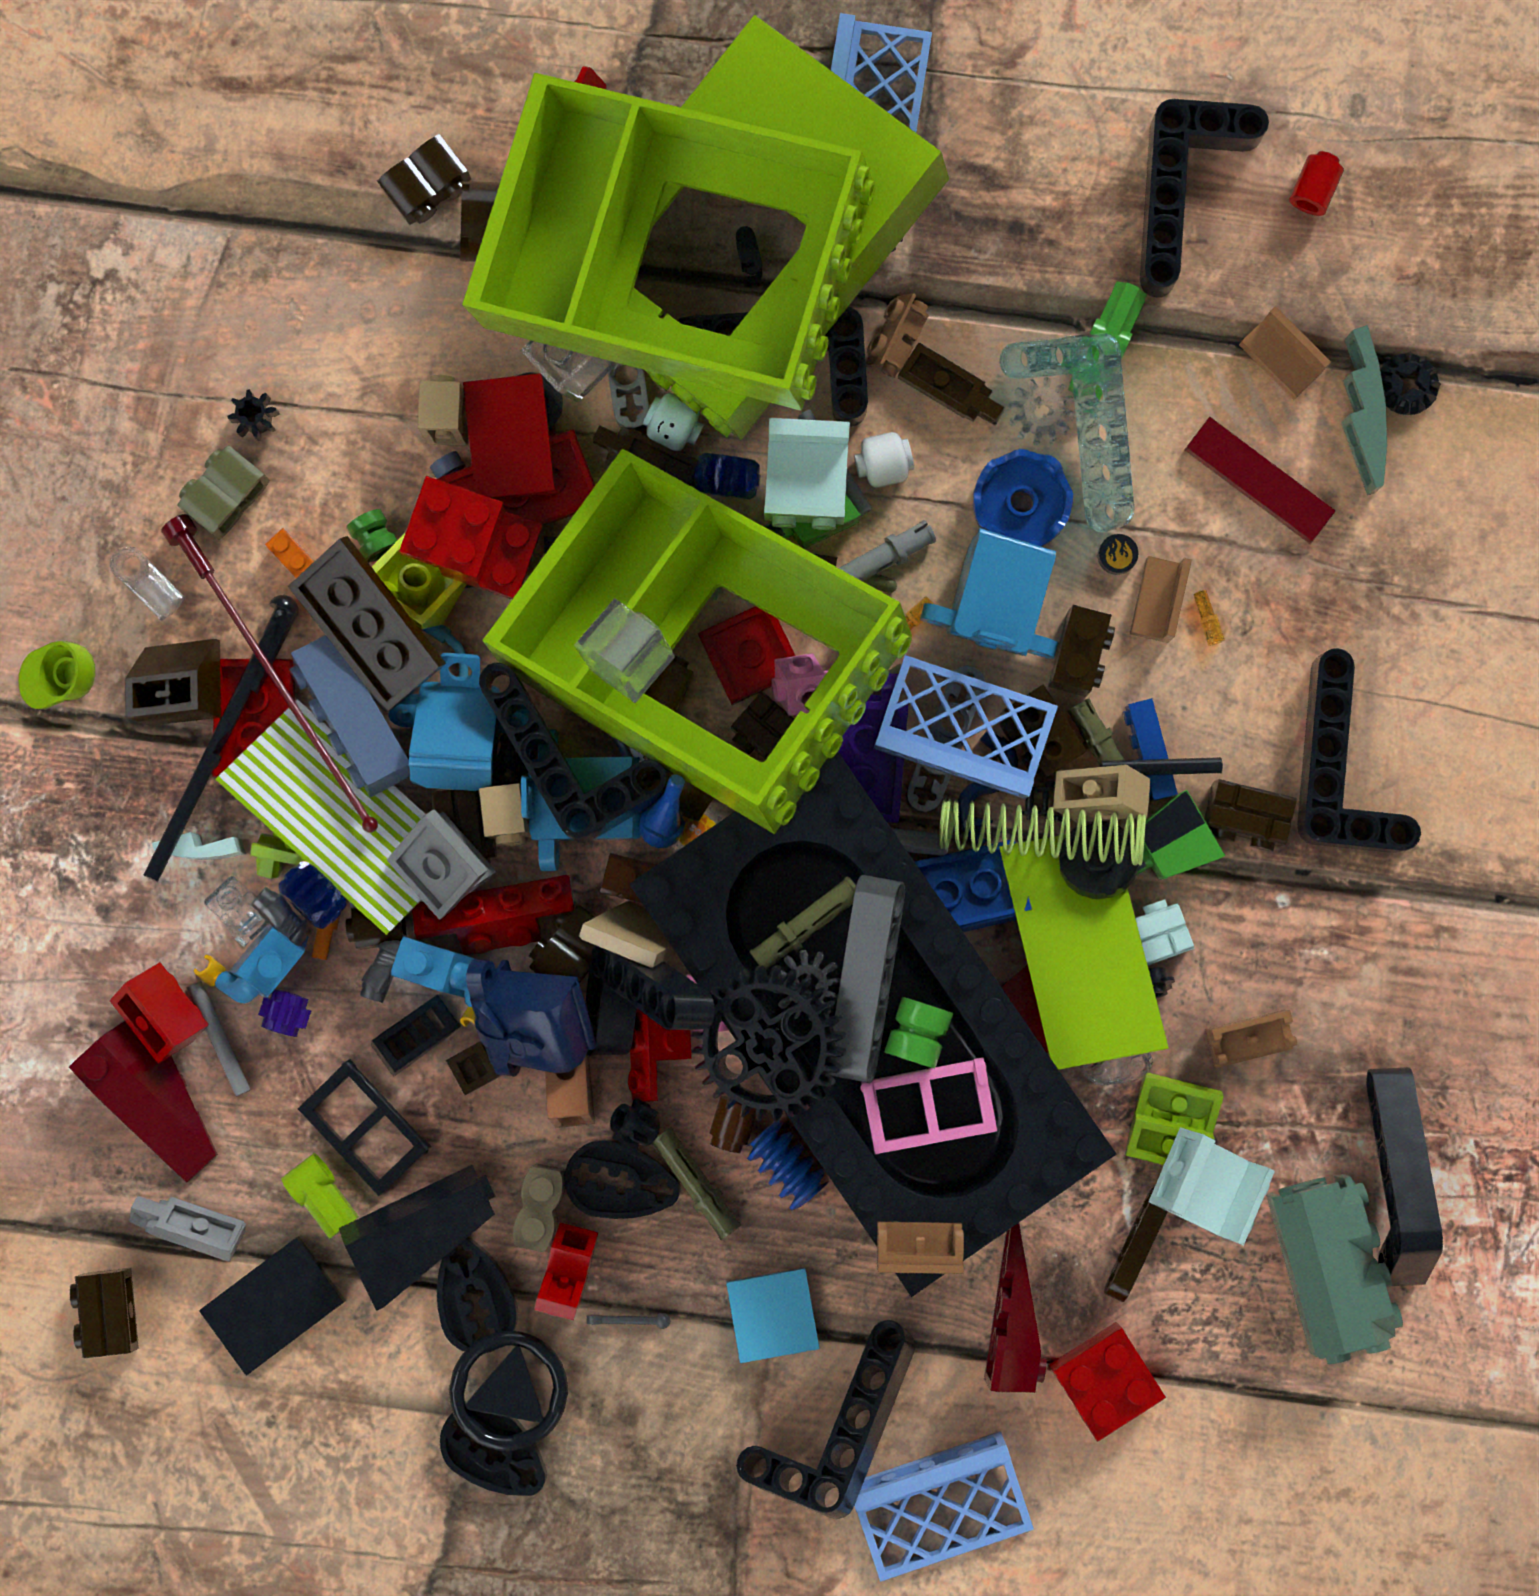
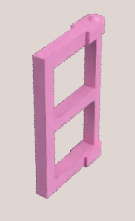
[860,1057,997,1154]

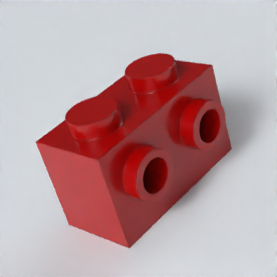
[110,962,209,1064]

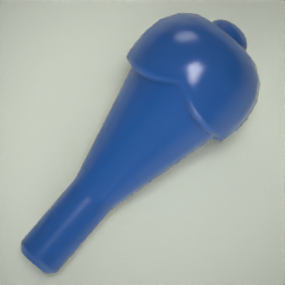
[638,774,685,848]

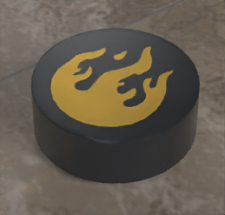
[1097,534,1139,575]

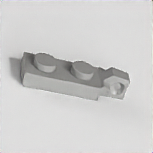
[129,1196,246,1262]

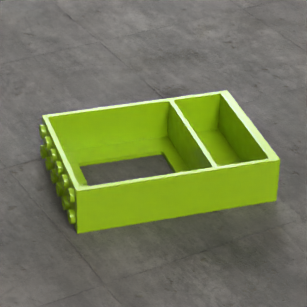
[628,15,949,440]
[462,72,875,411]
[482,448,912,834]

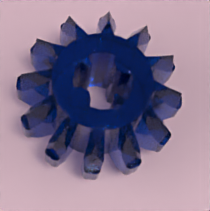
[694,453,761,500]
[278,861,347,929]

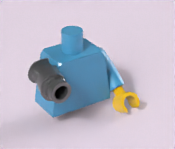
[193,887,309,1004]
[360,936,479,1027]

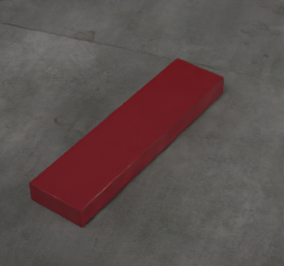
[1184,417,1336,544]

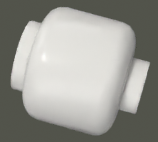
[854,432,914,488]

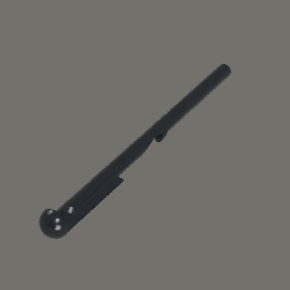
[143,595,299,882]

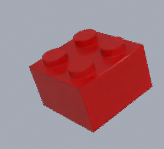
[1049,1322,1166,1442]

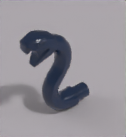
[958,731,1018,846]

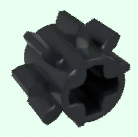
[227,389,280,441]
[610,1098,660,1152]

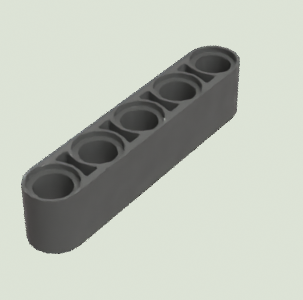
[828,875,905,1083]

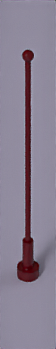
[161,514,378,833]

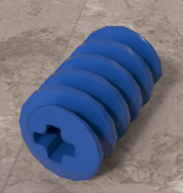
[746,1119,829,1211]

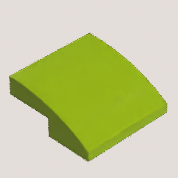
[1125,1072,1224,1165]

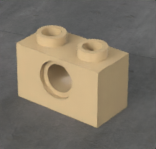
[418,375,468,446]
[1053,765,1150,823]
[479,783,531,847]

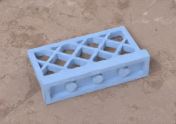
[831,13,932,133]
[873,655,1058,799]
[855,1431,1034,1582]

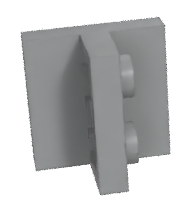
[387,809,496,920]

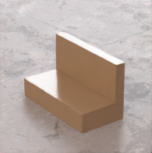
[1239,306,1331,400]
[1130,556,1192,643]

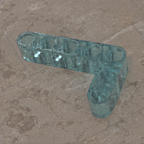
[999,333,1134,533]

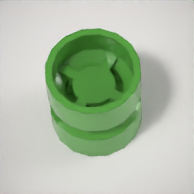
[884,997,953,1069]

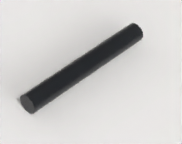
[1101,757,1223,776]

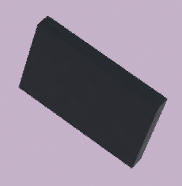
[199,1236,346,1376]

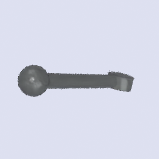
[586,1313,671,1329]

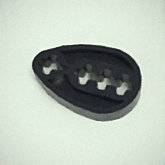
[564,1140,680,1219]
[437,1237,518,1354]
[440,1402,547,1496]

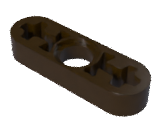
[1104,1187,1168,1302]

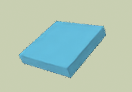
[726,1268,820,1363]

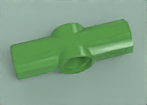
[1068,281,1147,403]

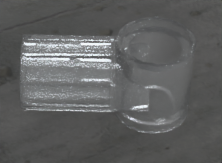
[110,546,186,621]

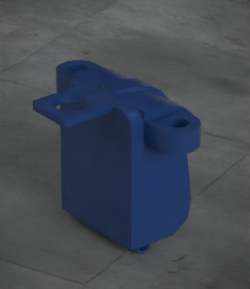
[466,959,597,1077]

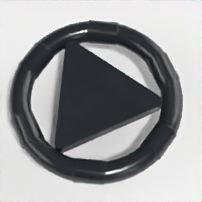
[449,1331,568,1451]

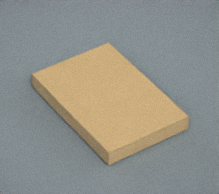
[579,901,676,968]

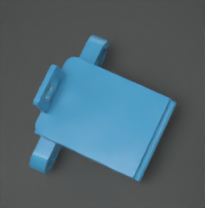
[920,528,1059,659]
[388,653,530,791]
[521,729,640,871]

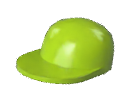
[19,641,95,709]

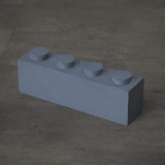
[289,635,410,797]

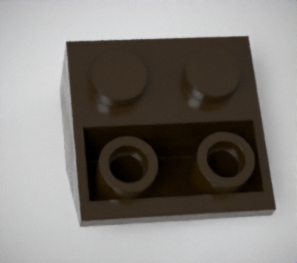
[125,639,221,726]

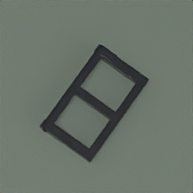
[298,1059,432,1196]

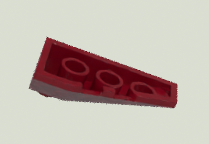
[69,1020,218,1183]
[984,1223,1047,1393]

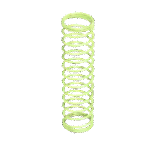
[939,798,1146,866]

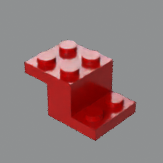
[399,476,543,599]

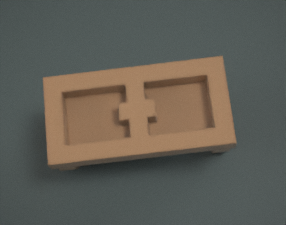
[1205,1010,1297,1068]
[877,1222,964,1274]

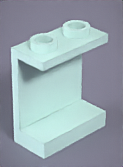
[764,418,850,530]
[1148,1127,1275,1246]

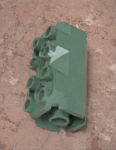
[1266,1174,1403,1364]

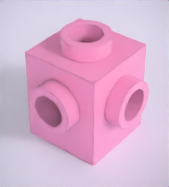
[772,653,828,716]

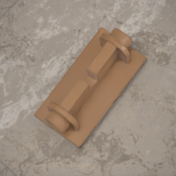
[866,293,928,378]

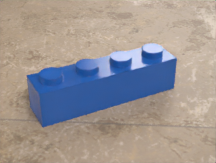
[1123,698,1178,802]

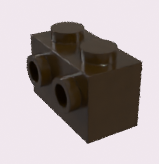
[1048,605,1115,697]
[999,684,1087,780]

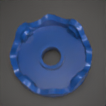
[972,449,1073,547]

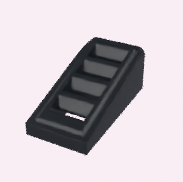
[371,994,461,1076]

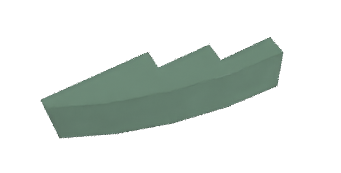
[1341,325,1387,496]

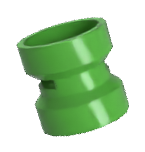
[346,509,397,563]

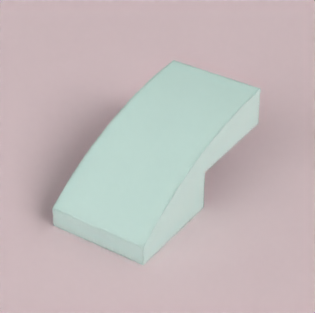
[152,832,246,860]

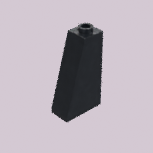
[339,1165,496,1311]

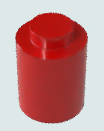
[1289,151,1344,216]

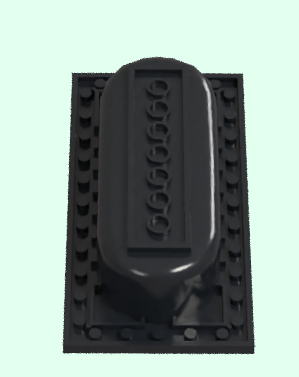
[629,752,1117,1297]

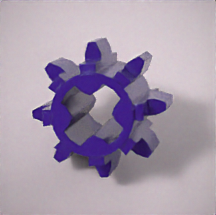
[258,989,311,1037]

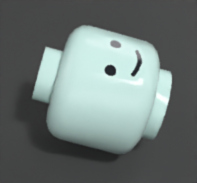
[642,393,704,451]

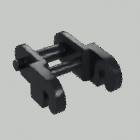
[736,226,763,283]
[1022,782,1071,822]

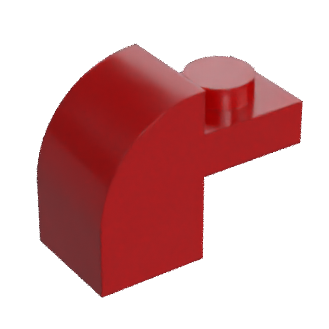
[534,1223,599,1321]

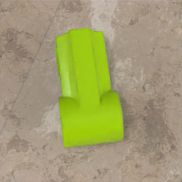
[281,1153,359,1239]

